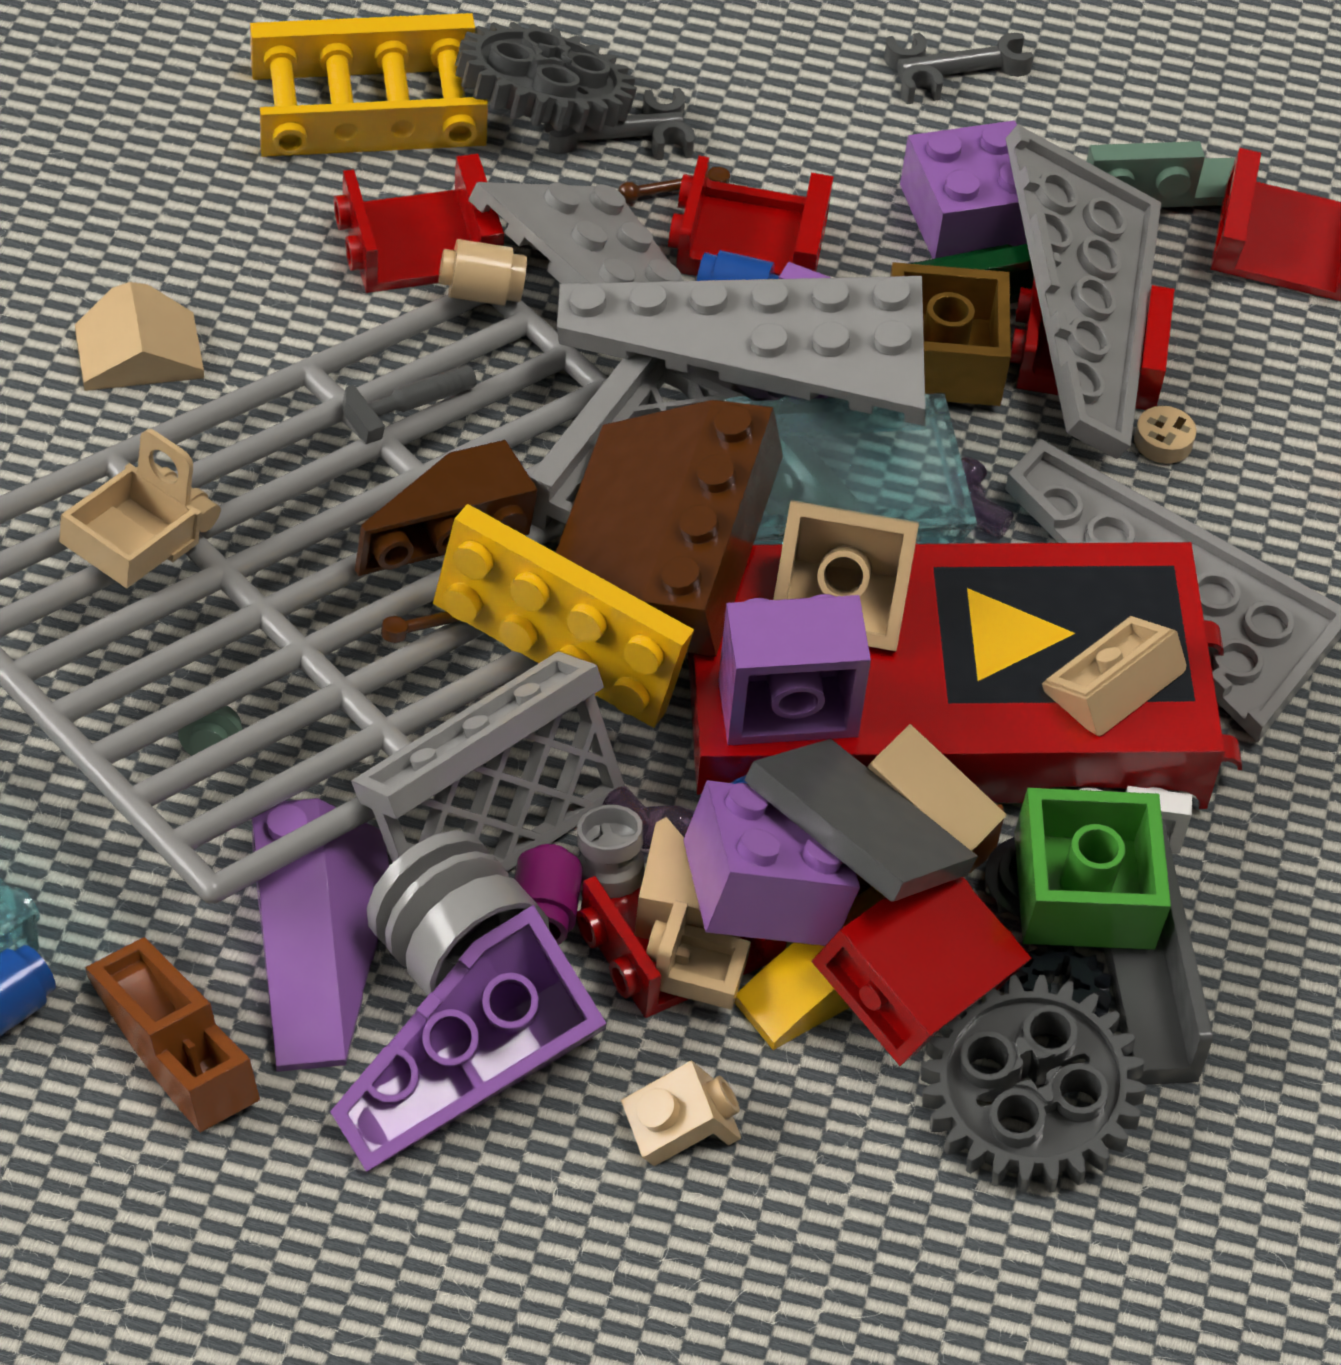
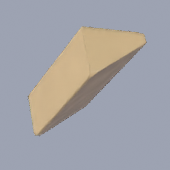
[1042,616,1186,736]
[867,724,1007,851]

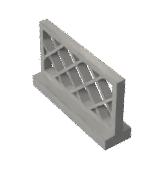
[529,353,766,530]
[351,651,627,871]

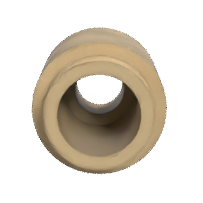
[439,239,527,306]

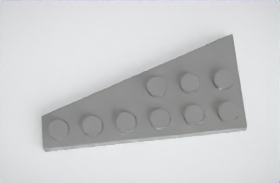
[468,182,784,426]
[1005,439,1341,743]

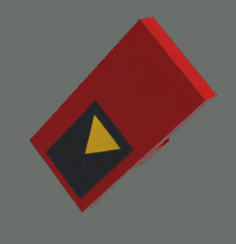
[688,542,1242,809]

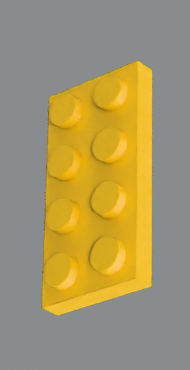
[433,504,694,728]

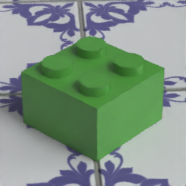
[1014,788,1171,949]

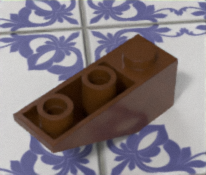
[355,440,538,576]

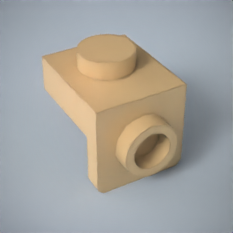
[646,900,751,1010]
[621,1060,741,1166]

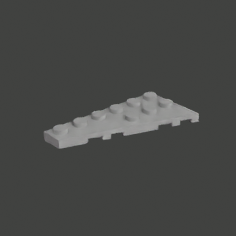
[1005,124,1161,459]
[557,276,925,426]

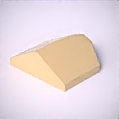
[75,282,204,391]

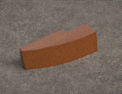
[85,937,260,1133]

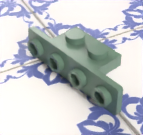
[1086,141,1235,207]

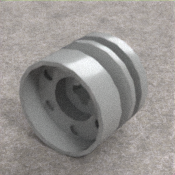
[366,830,549,996]

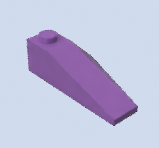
[251,798,389,1072]
[330,905,607,1172]

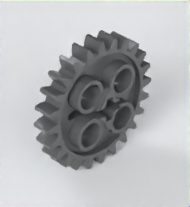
[455,22,637,133]
[921,975,1146,1193]

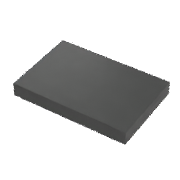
[744,739,978,902]

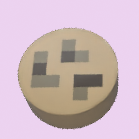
[1134,406,1196,464]

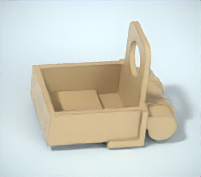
[59,429,221,588]

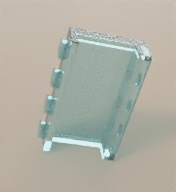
[724,393,977,545]

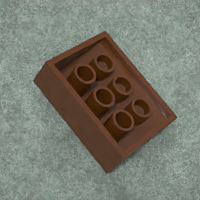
[556,400,783,657]

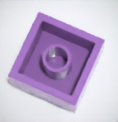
[900,120,1027,259]
[718,594,871,745]
[683,780,860,946]

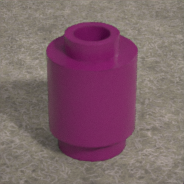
[514,844,583,945]

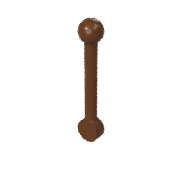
[618,167,730,204]
[381,611,460,643]

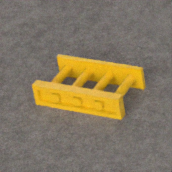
[250,13,488,157]

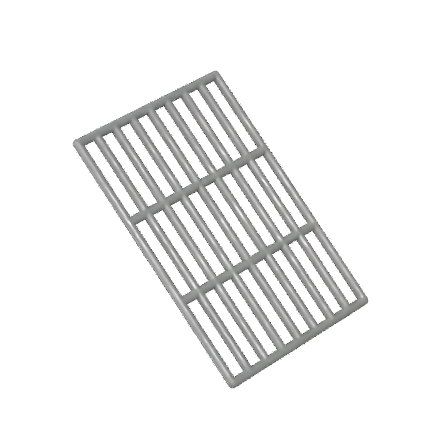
[0,295,784,904]

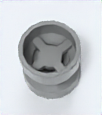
[577,805,645,898]

